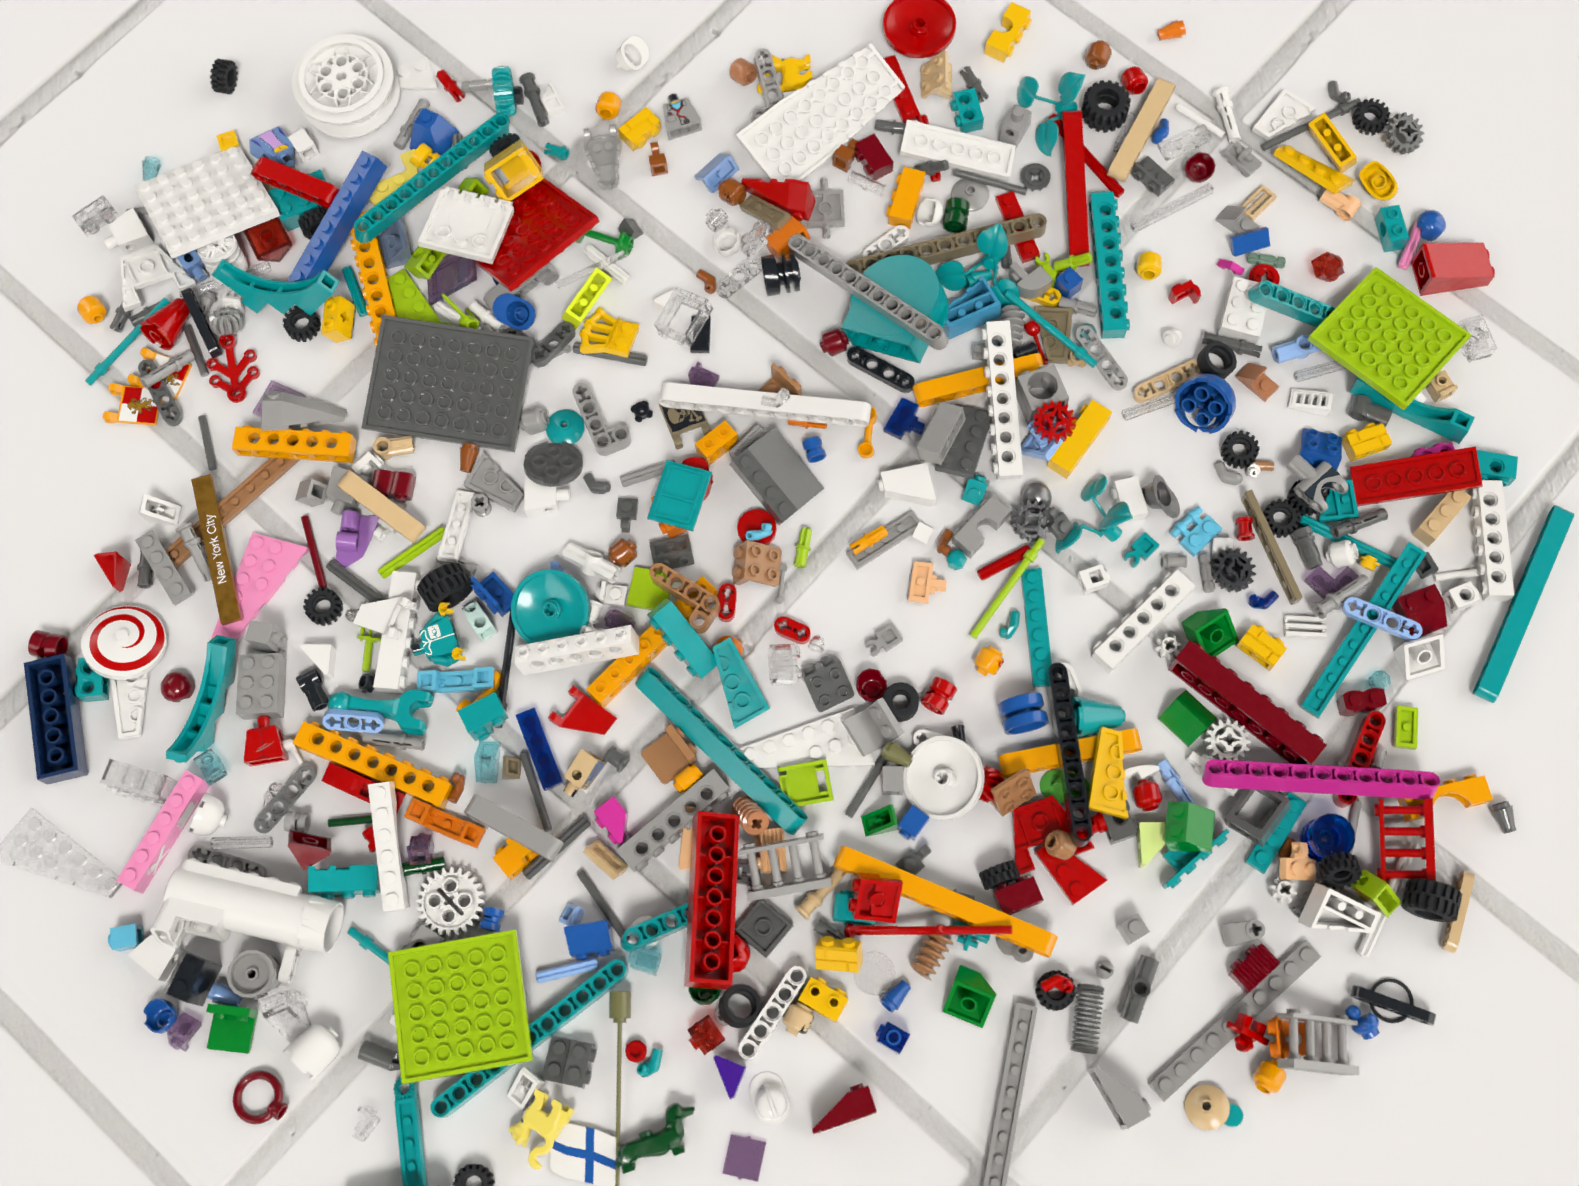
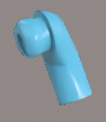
[745,523,773,541]

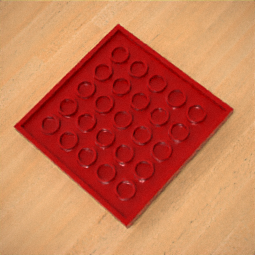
[470,178,600,292]

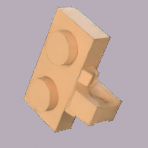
[908,561,947,604]
[1280,842,1316,881]

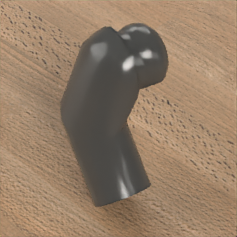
[1328,80,1351,104]

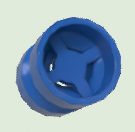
[802,436,826,463]
[479,906,505,932]

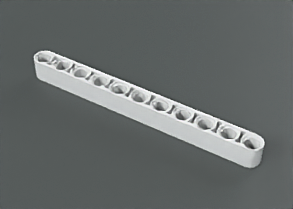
[659,382,872,427]

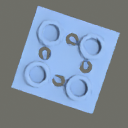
[1021,420,1064,461]

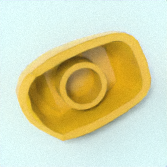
[1359,161,1398,201]

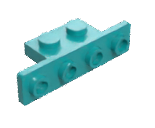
[1162,829,1229,889]

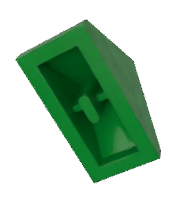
[861,804,898,837]

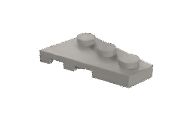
[463,452,524,513]

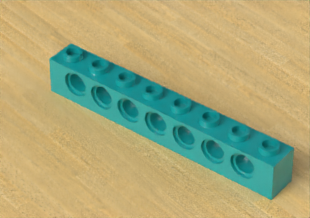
[1088,192,1130,339]

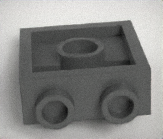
[541,1036,597,1089]

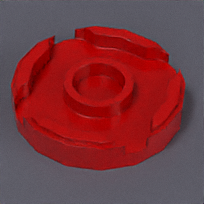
[737,509,777,545]

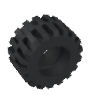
[1081,80,1131,133]
[417,563,473,612]
[1401,878,1462,922]

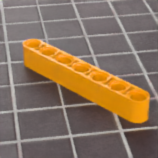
[912,353,1044,407]
[998,728,1143,778]

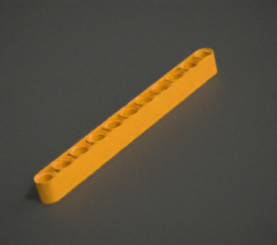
[833,845,1058,958]

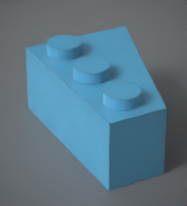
[943,276,1001,340]

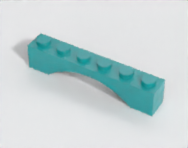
[1349,377,1475,444]

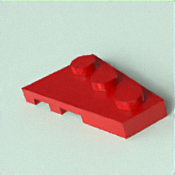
[1035,846,1107,905]

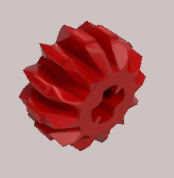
[979,766,1005,803]

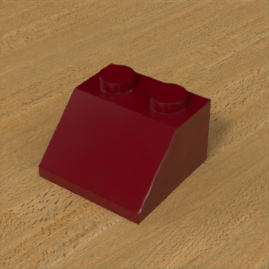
[1392,584,1447,638]

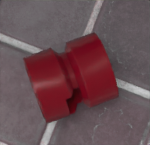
[28,630,68,658]

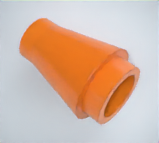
[1157,20,1186,41]

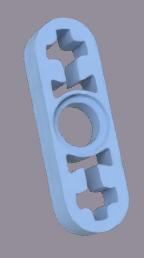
[322,709,385,733]

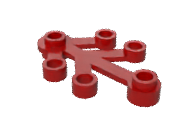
[206,334,260,403]

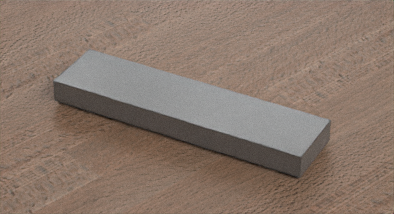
[846,510,920,570]

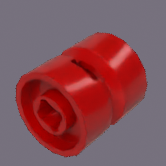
[920,677,957,715]

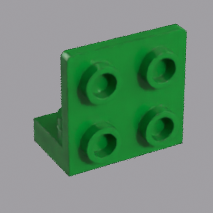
[206,1003,258,1054]

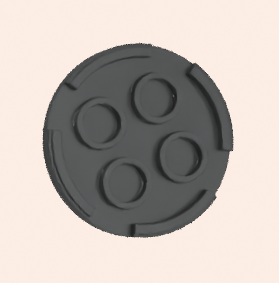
[523,442,583,487]

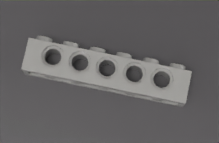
[616,769,730,872]

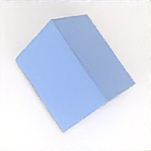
[559,903,585,926]

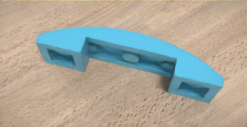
[416,667,494,693]

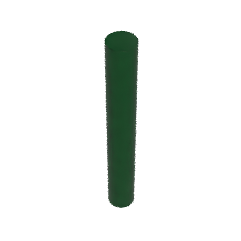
[328,815,373,827]

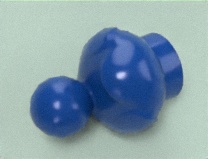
[1345,1005,1380,1040]

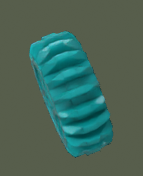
[492,66,516,117]

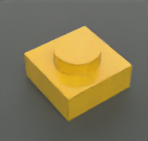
[216,130,240,152]

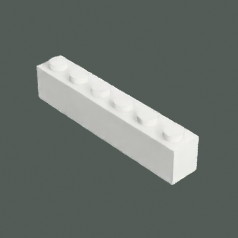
[373,571,421,694]

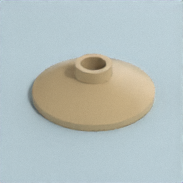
[1185,1085,1230,1130]

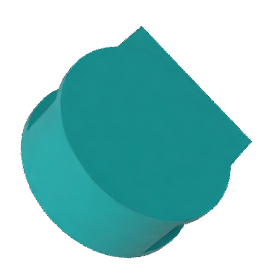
[841,255,949,364]

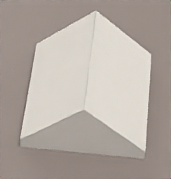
[1394,632,1445,680]

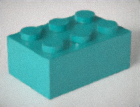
[268,169,327,232]

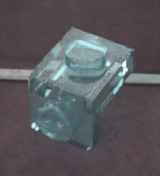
[193,748,228,786]

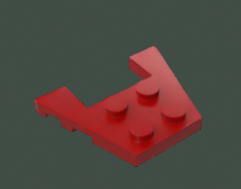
[1012,796,1095,875]

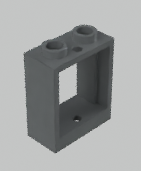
[1224,789,1291,847]

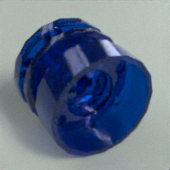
[1300,814,1356,862]

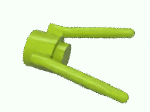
[442,294,480,329]

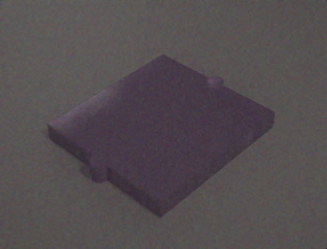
[722,1134,766,1182]

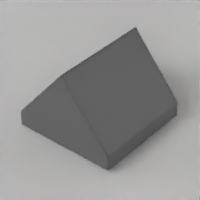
[617,218,643,240]
[1416,552,1439,579]

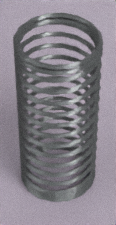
[1070,984,1104,1054]

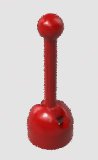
[1024,320,1048,365]

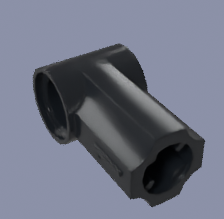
[296,668,328,712]

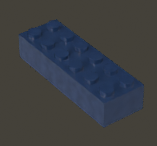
[24,654,88,785]

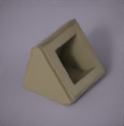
[502,755,521,779]

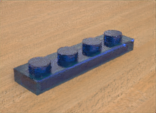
[515,707,564,791]

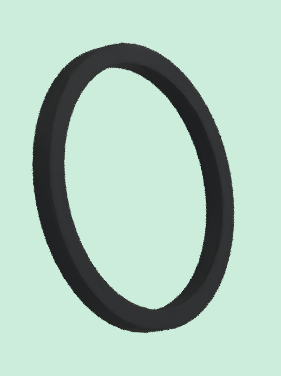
[1369,979,1414,1023]

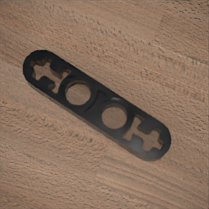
[181,288,222,358]
[847,347,915,393]
[1350,985,1436,1026]

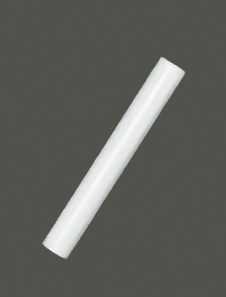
[1175,103,1226,139]
[1433,568,1481,582]

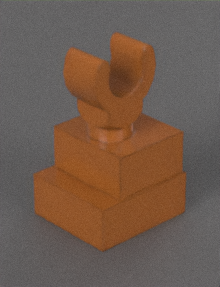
[832,138,858,173]
[649,142,668,177]

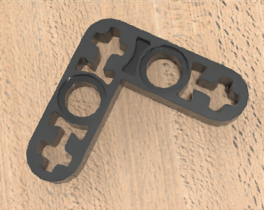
[504,322,576,367]

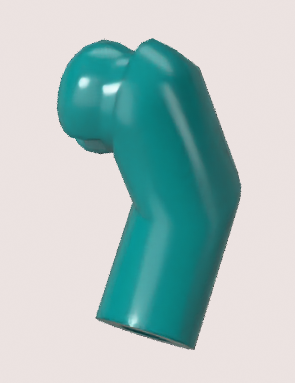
[999,611,1020,639]
[636,1049,663,1077]

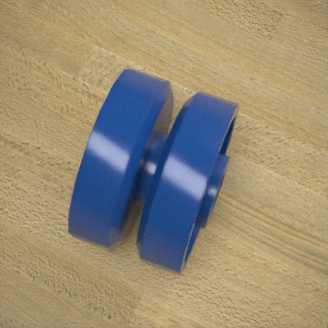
[998,693,1049,735]

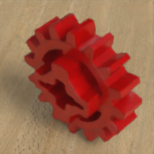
[1032,400,1077,444]

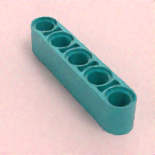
[1248,280,1335,328]
[620,903,688,952]

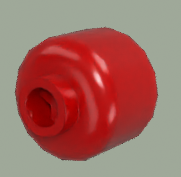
[1121,66,1148,95]
[1132,779,1162,812]

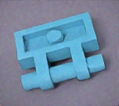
[1170,506,1223,557]

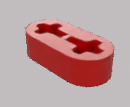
[718,583,737,622]
[774,616,811,645]

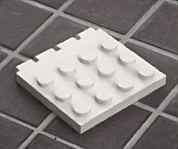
[418,186,514,264]

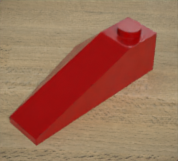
[741,178,816,221]

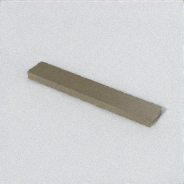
[1241,490,1303,605]

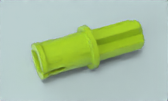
[1054,252,1093,273]
[793,528,812,568]

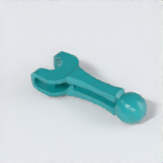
[328,690,434,735]

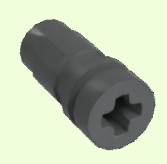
[1291,526,1323,570]

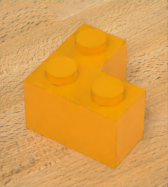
[493,838,539,880]

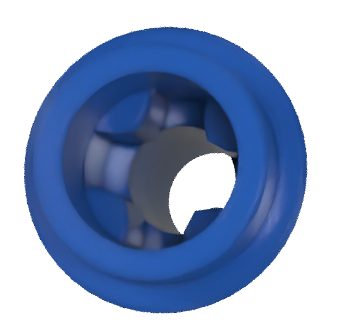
[880,980,911,1013]

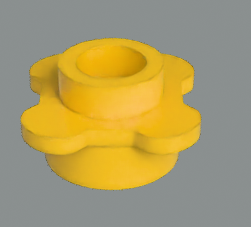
[1359,554,1380,571]

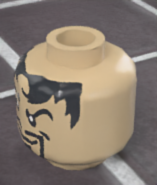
[782,1002,814,1036]

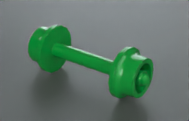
[576,230,634,256]

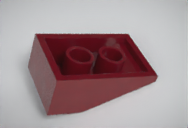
[812,1083,877,1134]

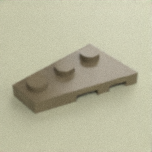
[1034,307,1073,364]

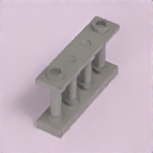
[738,831,833,901]
[1277,1009,1359,1075]

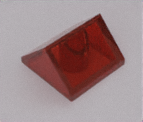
[243,216,293,262]

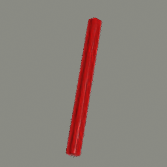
[1048,114,1125,198]

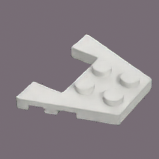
[120,245,197,312]

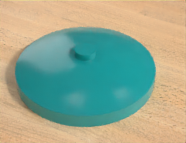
[511,569,590,644]

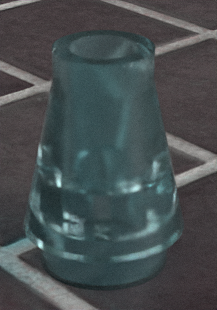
[142,156,161,181]

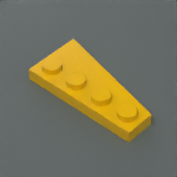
[1087,727,1129,819]

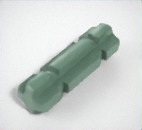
[1247,252,1286,268]

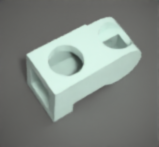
[462,600,498,642]

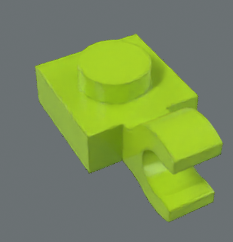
[1035,253,1058,288]

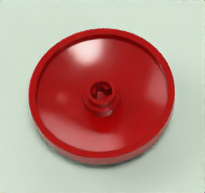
[883,0,956,58]

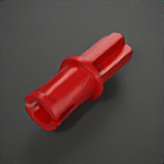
[436,69,465,102]

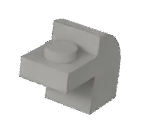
[1008,262,1053,299]

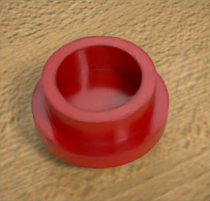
[625,1040,647,1063]

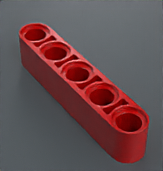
[250,157,339,209]
[1332,711,1386,808]

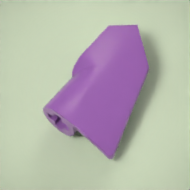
[336,510,380,568]

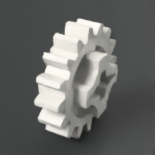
[1204,719,1251,761]

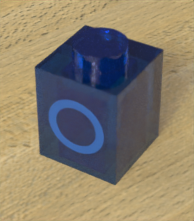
[875,1021,910,1055]

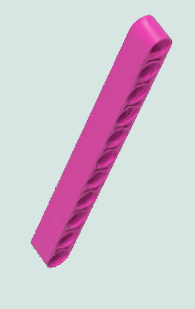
[1202,759,1440,799]

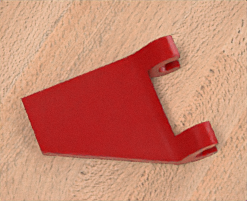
[548,685,617,735]

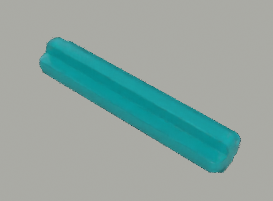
[342,266,368,317]

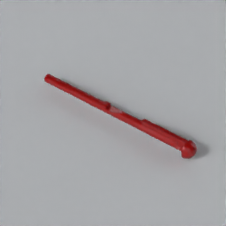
[844,923,1013,938]

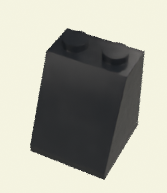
[164,950,222,1007]

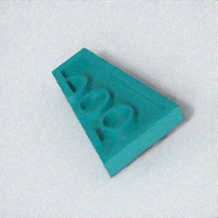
[712,637,770,729]

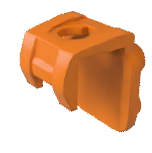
[1267,1015,1306,1060]

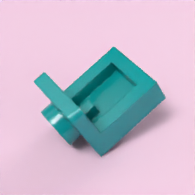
[961,474,990,506]

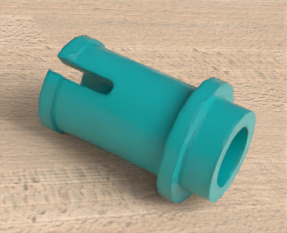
[544,143,569,161]

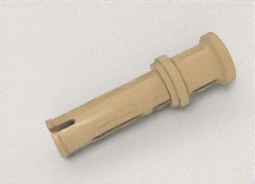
[794,868,848,920]

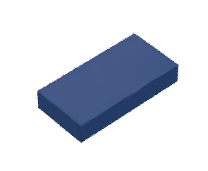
[1230,226,1270,257]

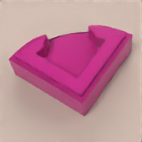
[1217,259,1245,275]

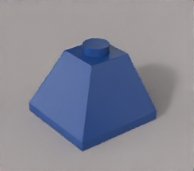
[409,108,459,155]

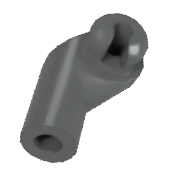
[583,473,611,494]

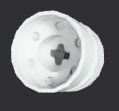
[197,235,248,283]

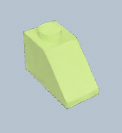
[1136,822,1166,868]

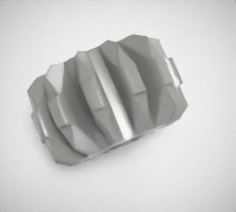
[209,308,242,336]

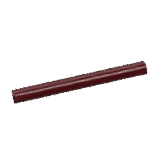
[301,515,327,589]

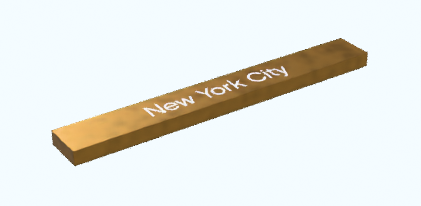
[191,474,243,626]

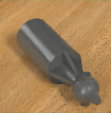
[358,1040,400,1071]

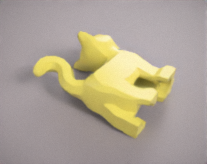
[509,1089,575,1170]

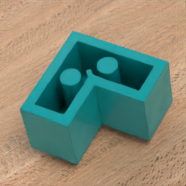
[458,692,509,742]

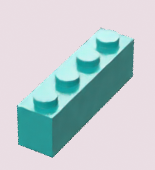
[647,599,717,679]

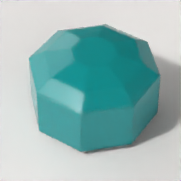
[946,549,967,571]

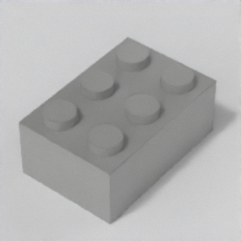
[236,653,287,720]

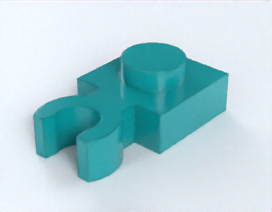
[1124,532,1160,568]

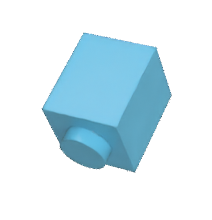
[108,924,144,952]

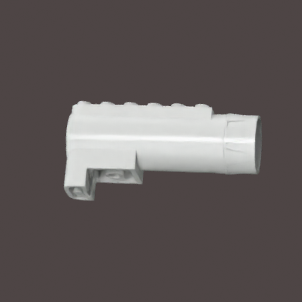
[151,858,344,954]

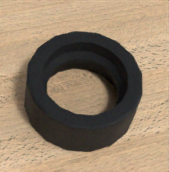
[1197,341,1237,379]
[718,984,762,1028]

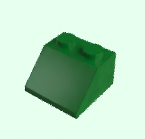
[1164,802,1215,852]

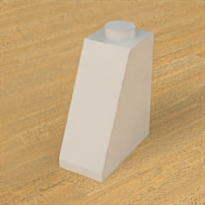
[877,463,936,507]

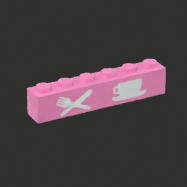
[116,770,211,894]

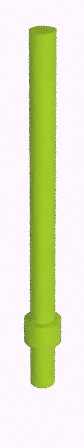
[969,538,1045,639]

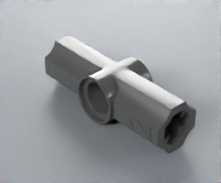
[1119,955,1159,1024]

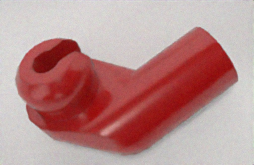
[1040,974,1074,993]

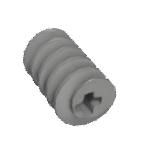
[997,305,1025,348]

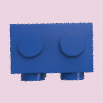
[1299,428,1342,470]
[470,572,514,617]

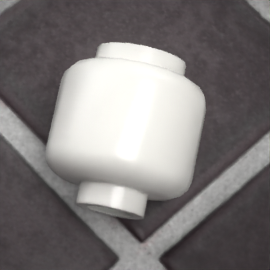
[1326,540,1359,568]

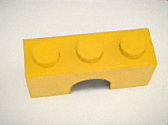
[984,2,1032,63]

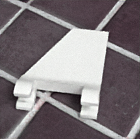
[353,597,415,640]

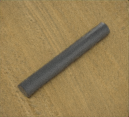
[198,415,217,471]

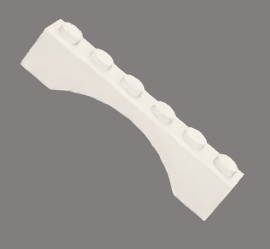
[368,781,409,912]

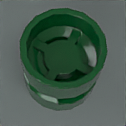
[943,197,970,233]

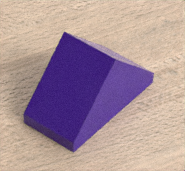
[713,1056,747,1100]

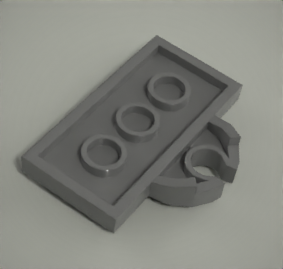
[935,404,992,479]

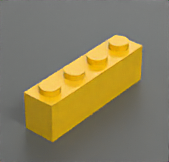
[1047,399,1112,479]

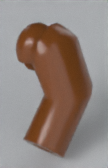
[696,269,717,294]
[937,529,953,556]
[447,772,465,804]

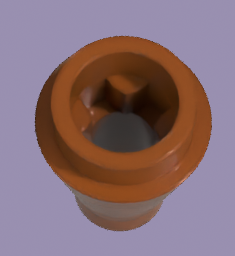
[460,443,479,473]

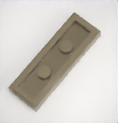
[739,194,792,231]

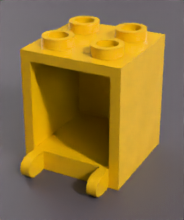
[483,139,544,201]

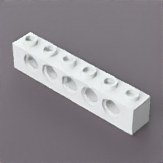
[1469,480,1514,601]
[1092,569,1195,674]
[514,625,639,675]

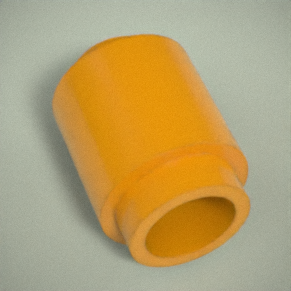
[673,764,704,793]

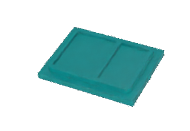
[647,460,712,531]

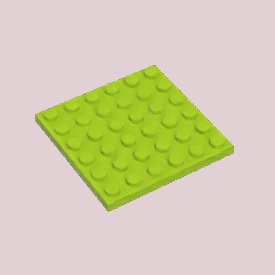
[1307,267,1472,410]
[388,929,534,1084]

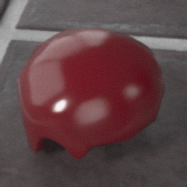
[1184,152,1216,183]
[856,668,887,702]
[160,672,195,702]

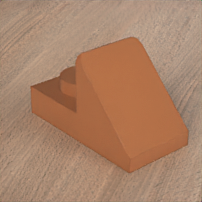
[1235,363,1279,402]

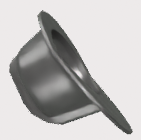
[1141,475,1180,518]

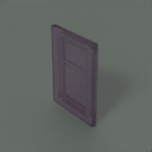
[427,254,477,305]

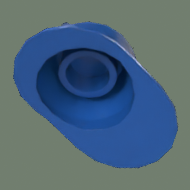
[492,293,536,331]

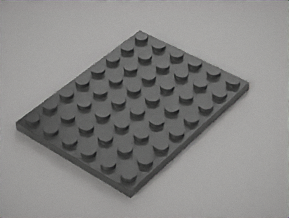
[361,315,535,453]

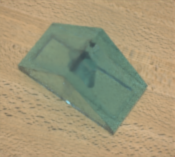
[474,741,501,783]

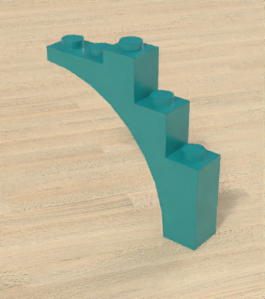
[212,259,340,316]
[166,635,236,763]

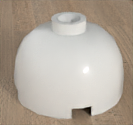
[189,793,227,836]

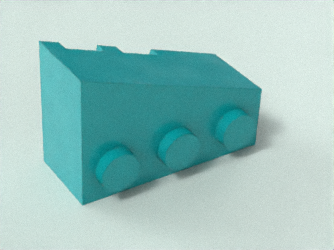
[308,865,381,900]

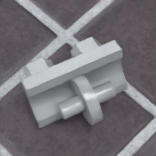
[1224,141,1262,177]

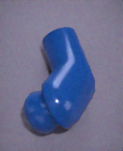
[1152,118,1169,145]

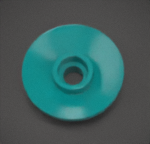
[546,409,585,445]

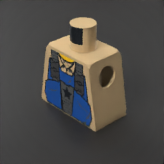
[563,749,607,797]

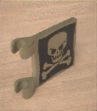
[659,404,712,449]

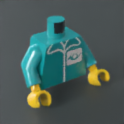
[411,602,466,667]

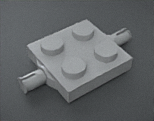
[807,178,845,239]

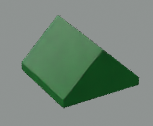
[1158,690,1217,747]

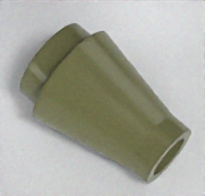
[881,741,914,768]

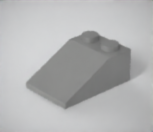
[1087,1066,1151,1130]

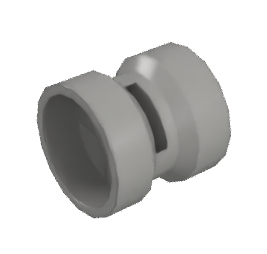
[284,811,311,833]

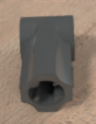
[1349,395,1392,427]

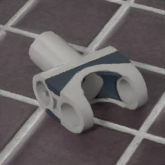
[1286,454,1349,513]

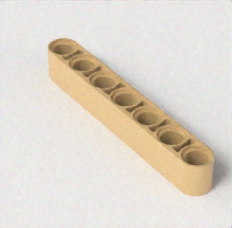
[1107,78,1176,183]

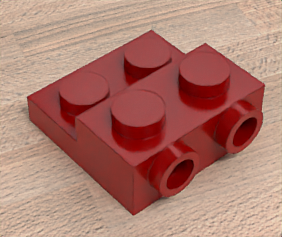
[848,872,903,923]

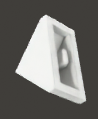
[138,494,181,525]
[300,644,336,680]
[507,1067,545,1109]

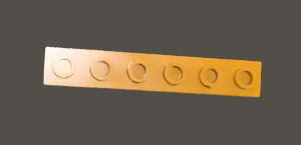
[232,425,357,463]

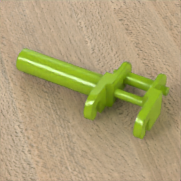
[357,626,381,672]

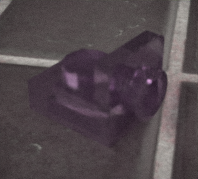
[688,362,720,387]
[167,1012,202,1052]

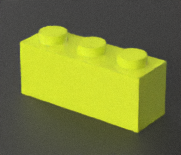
[561,267,612,329]

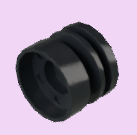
[761,251,801,296]

